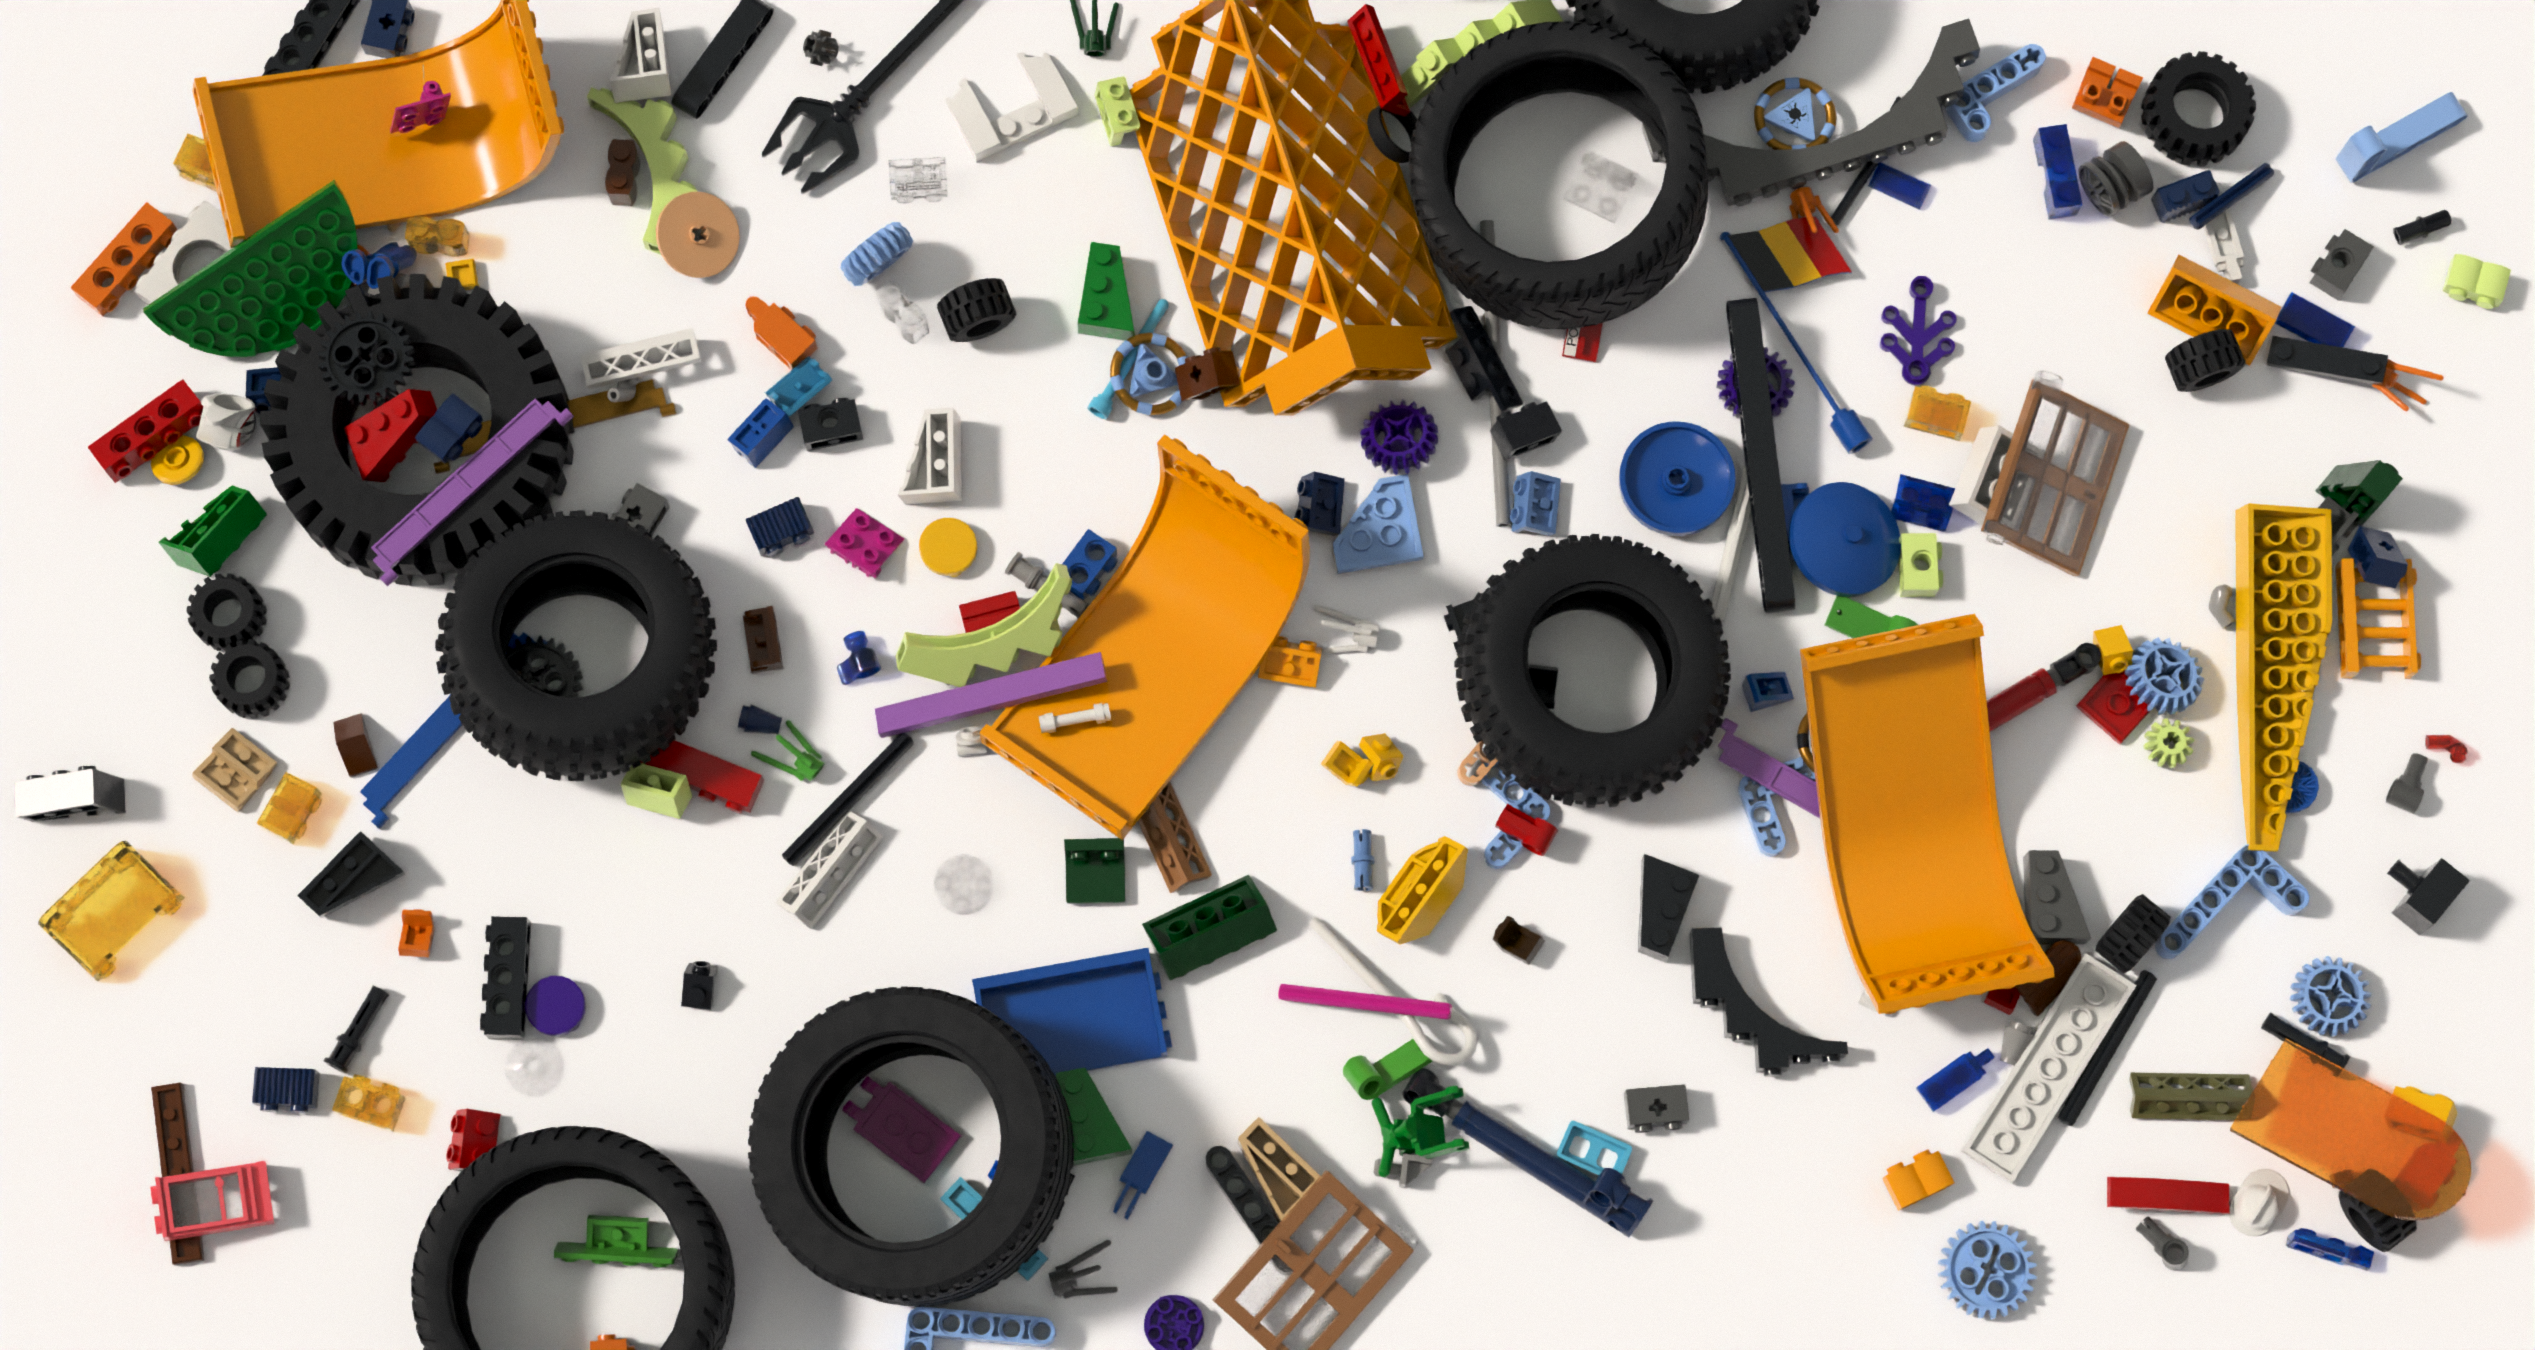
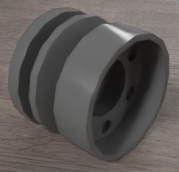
[2078,141,2154,217]

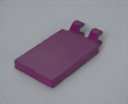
[842,1076,961,1184]

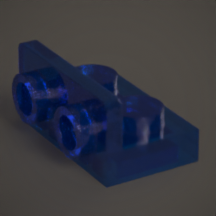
[1891,474,1955,532]

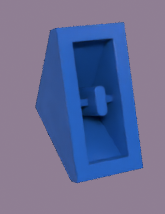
[1742,672,1794,712]

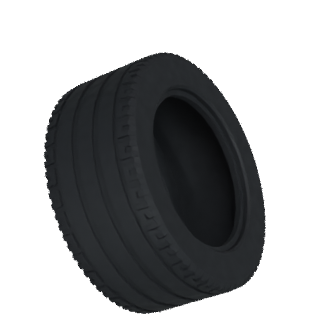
[748,986,1074,1307]

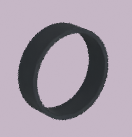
[1367,105,1417,163]

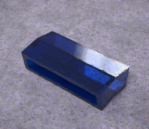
[2275,292,2355,347]

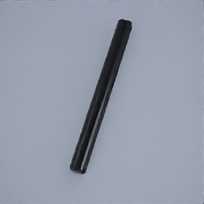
[782,733,914,866]
[2058,970,2157,1126]

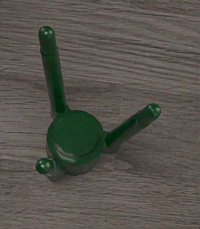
[1070,0,1119,57]

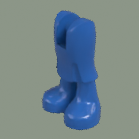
[341,242,417,289]

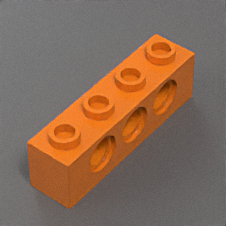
[70,202,178,317]

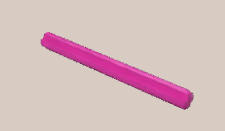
[1278,984,1452,1020]

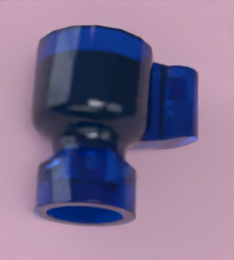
[836,631,882,685]

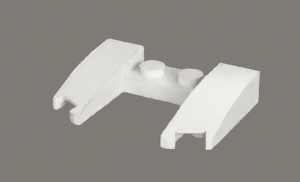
[945,52,1078,162]

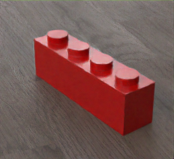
[640,740,764,814]

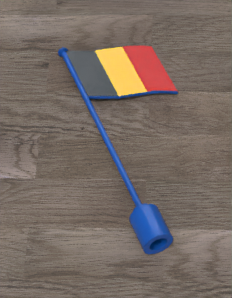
[1720,216,1873,454]

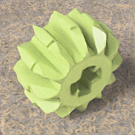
[2143,718,2194,769]

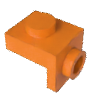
[398,909,435,957]
[590,1334,636,1350]

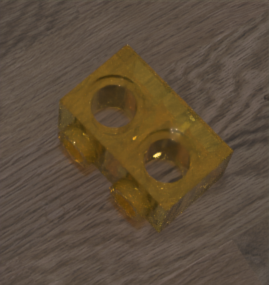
[332,1074,406,1132]

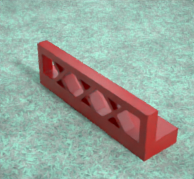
[1347,4,1410,117]

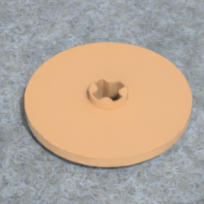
[656,192,740,278]

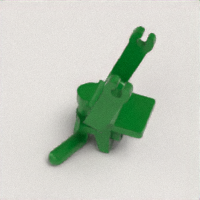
[1371,1086,1470,1178]

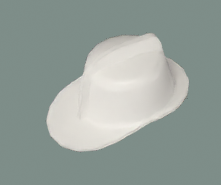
[2229,1169,2289,1236]

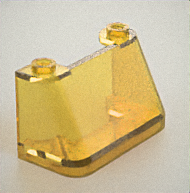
[38,840,185,981]

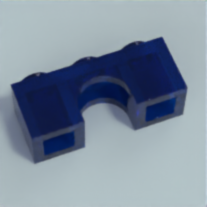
[2033,124,2083,220]

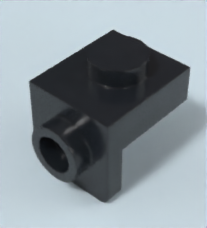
[1528,664,1558,709]
[681,961,718,1010]

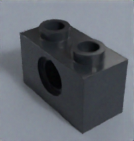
[798,398,864,451]

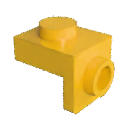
[1359,733,1404,782]
[1321,741,1373,787]

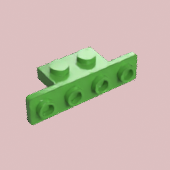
[554,1215,678,1267]

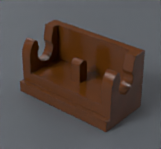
[743,606,784,674]

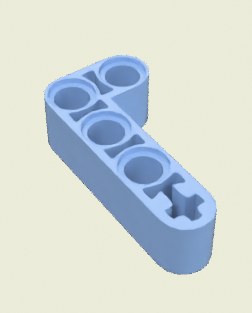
[1946,44,2046,142]

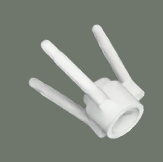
[1314,604,1379,654]

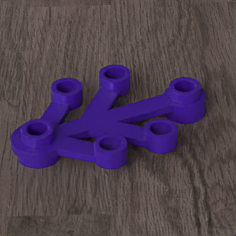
[1879,276,1957,386]

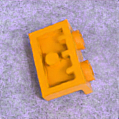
[1258,636,1323,688]

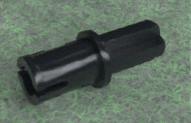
[2393,210,2452,245]

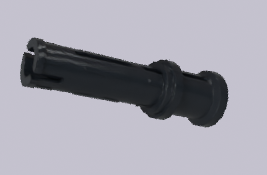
[323,985,389,1074]
[2261,1012,2351,1079]

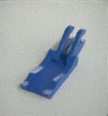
[1113,1131,1173,1220]

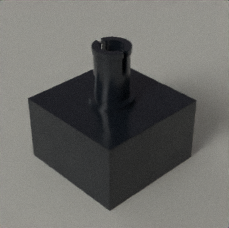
[2387,858,2470,935]

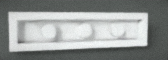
[580,328,701,389]
[775,811,884,929]

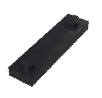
[2267,336,2389,386]

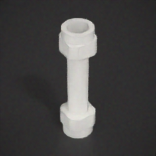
[1038,703,1111,733]

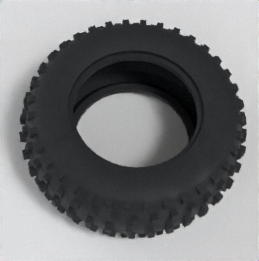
[1566,0,1820,94]
[435,510,717,781]
[1454,534,1731,808]

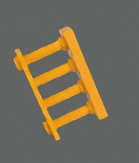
[2335,558,2421,679]

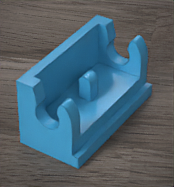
[764,356,833,417]

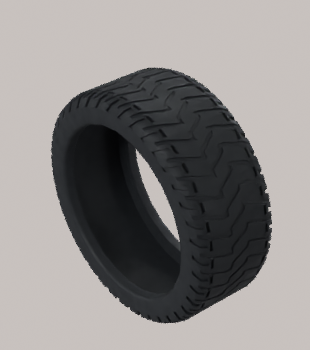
[1409,21,1708,329]
[411,1126,735,1350]

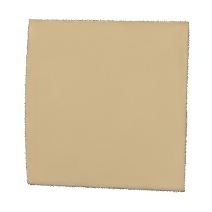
[192,728,277,813]

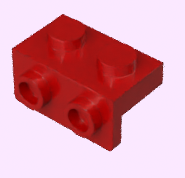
[446,1108,501,1170]

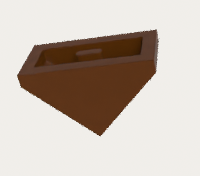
[333,713,379,778]

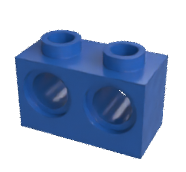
[1062,528,1118,600]

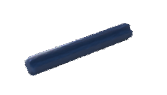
[2189,163,2274,230]

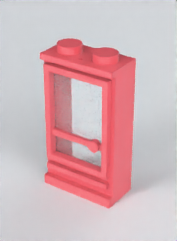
[150,1160,275,1241]

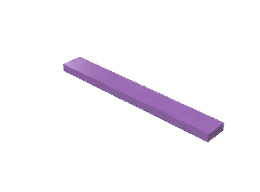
[875,652,1107,738]

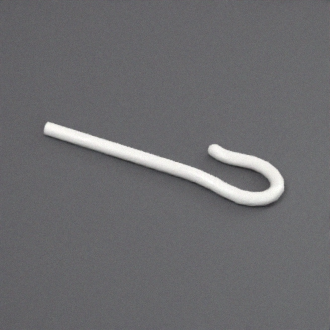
[1309,917,1478,1066]

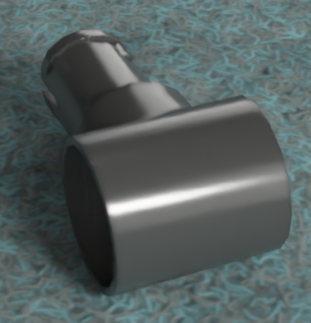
[2386,753,2428,814]
[2135,1216,2189,1271]

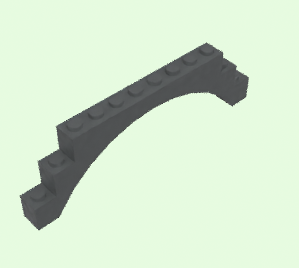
[1642,18,1980,207]

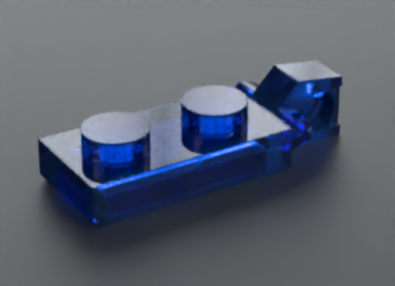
[1915,1048,1995,1112]
[2286,1228,2374,1271]

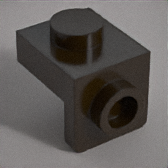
[1492,916,1545,965]

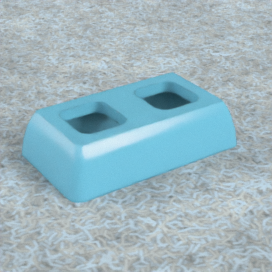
[1557,1121,1632,1175]

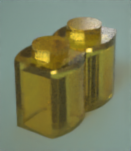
[405,216,470,257]

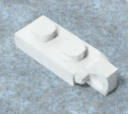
[2203,208,2245,284]

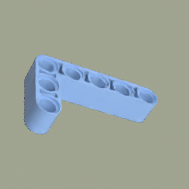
[2335,92,2468,183]
[2155,844,2310,959]
[904,1306,1056,1350]

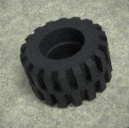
[937,278,1017,342]
[2165,329,2246,392]
[186,573,267,652]
[209,639,290,719]
[2095,894,2171,974]
[2338,1170,2417,1252]

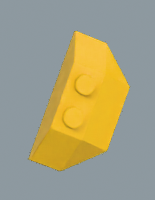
[1377,836,1468,945]

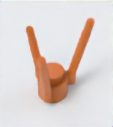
[1789,187,1839,233]
[2372,359,2444,412]

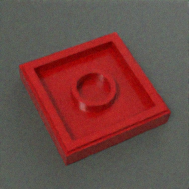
[2076,671,2151,745]

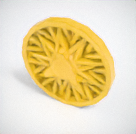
[151,435,204,485]

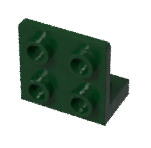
[1064,838,1125,904]

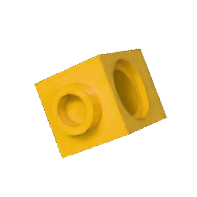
[2093,625,2133,675]

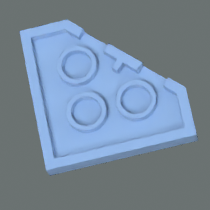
[1332,474,1424,574]

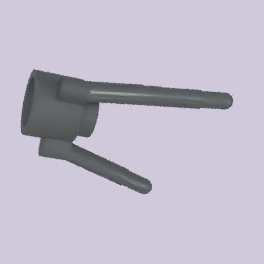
[1048,1240,1118,1299]

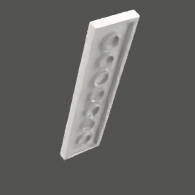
[1960,953,2137,1184]

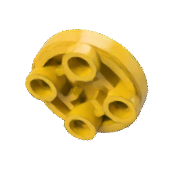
[919,518,977,577]

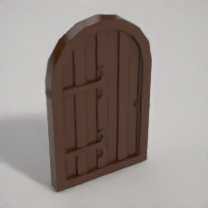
[2015,940,2081,1017]

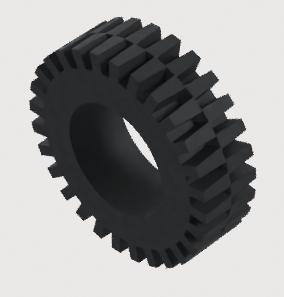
[260,274,574,586]

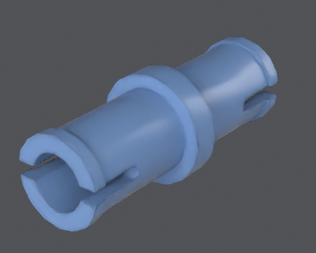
[1351,829,1374,891]

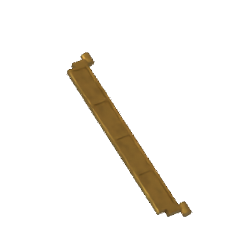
[433,379,676,474]

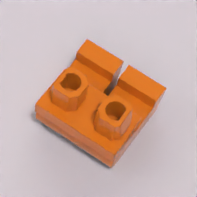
[2072,57,2143,128]

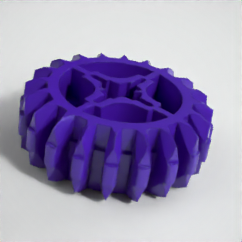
[1716,347,1795,417]
[1360,399,1439,475]

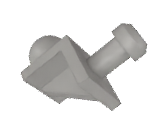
[1373,1152,1433,1188]

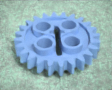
[1938,1220,2037,1319]

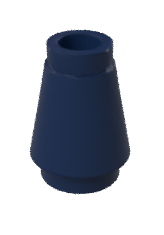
[737,704,782,735]

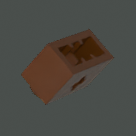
[1175,347,1240,401]

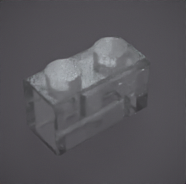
[888,157,949,204]

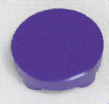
[525,976,586,1036]
[1144,1295,1204,1350]

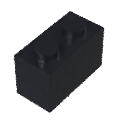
[1489,401,1562,461]

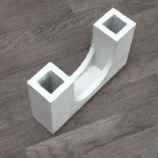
[134,200,232,305]

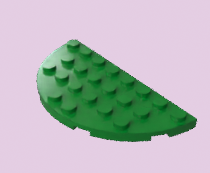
[143,180,357,357]

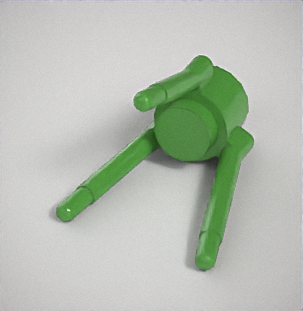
[751,720,825,782]

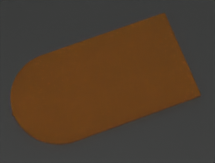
[2229,1038,2471,1221]

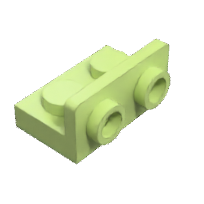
[1094,76,1140,147]

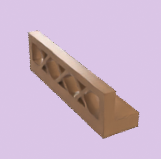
[1138,781,1212,893]

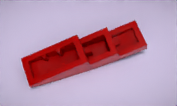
[2107,1177,2230,1215]

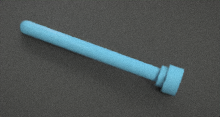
[1087,299,1169,420]

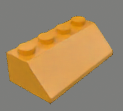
[2147,254,2281,366]

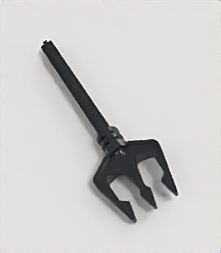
[762,0,964,194]

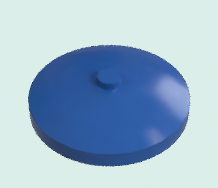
[1619,421,1736,536]
[1789,482,1901,597]

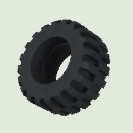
[2141,51,2256,166]

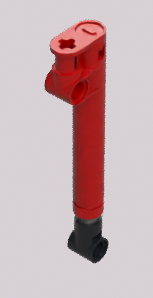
[1986,643,2101,732]

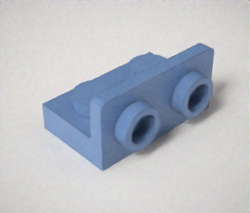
[1510,471,1561,536]

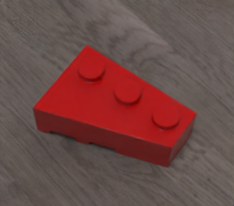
[344,389,437,482]

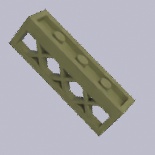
[2129,1072,2255,1120]

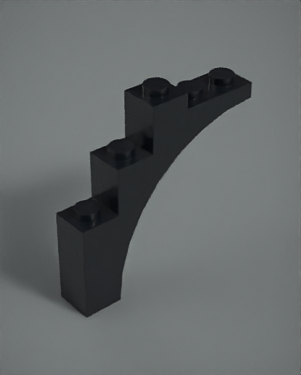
[1689,927,1848,1077]

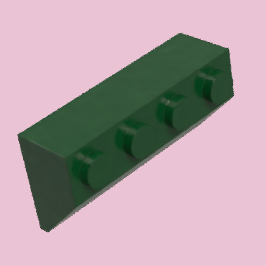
[1142,874,1277,981]

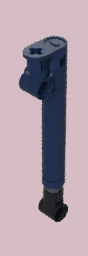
[1402,1068,1654,1238]

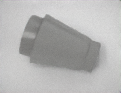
[2000,1020,2033,1066]

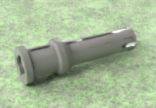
[1004,552,1089,618]

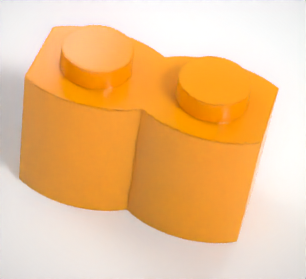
[1882,1149,1955,1211]

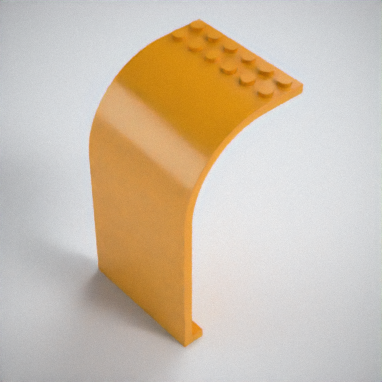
[192,0,564,248]
[979,434,1310,840]
[1800,613,2054,1014]

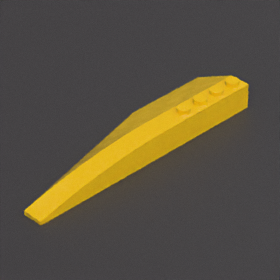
[2235,503,2332,852]

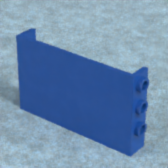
[972,948,1172,1077]

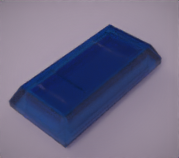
[1868,162,1931,210]

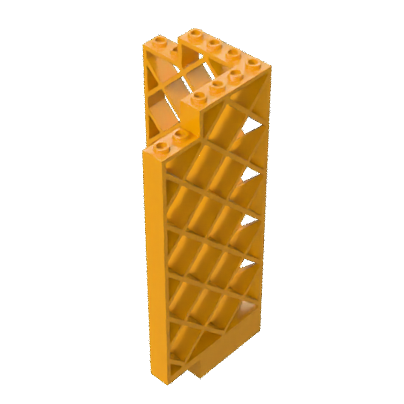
[1130,0,1458,416]

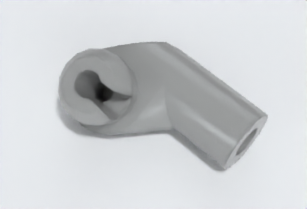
[607,377,639,402]
[2208,584,2235,629]

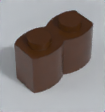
[605,139,640,206]

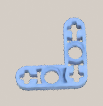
[1738,757,1816,857]
[1481,761,1550,869]

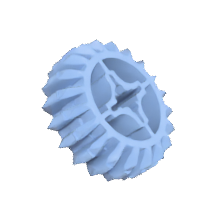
[840,222,913,286]
[2124,637,2205,715]
[2289,956,2372,1037]

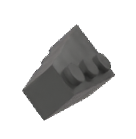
[2023,850,2091,944]

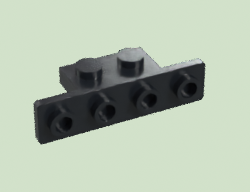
[1445,306,1523,411]

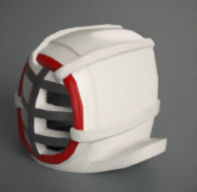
[196,393,257,451]

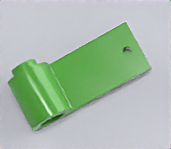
[1824,596,1918,638]
[1343,1039,1433,1100]

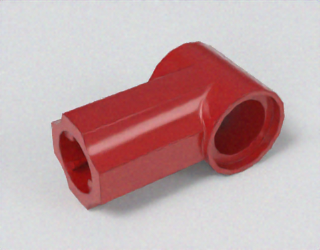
[1495,804,1558,856]

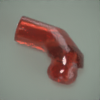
[2425,734,2468,763]

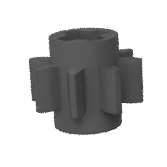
[803,29,839,66]

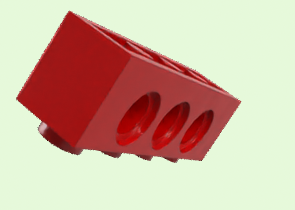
[88,379,203,483]

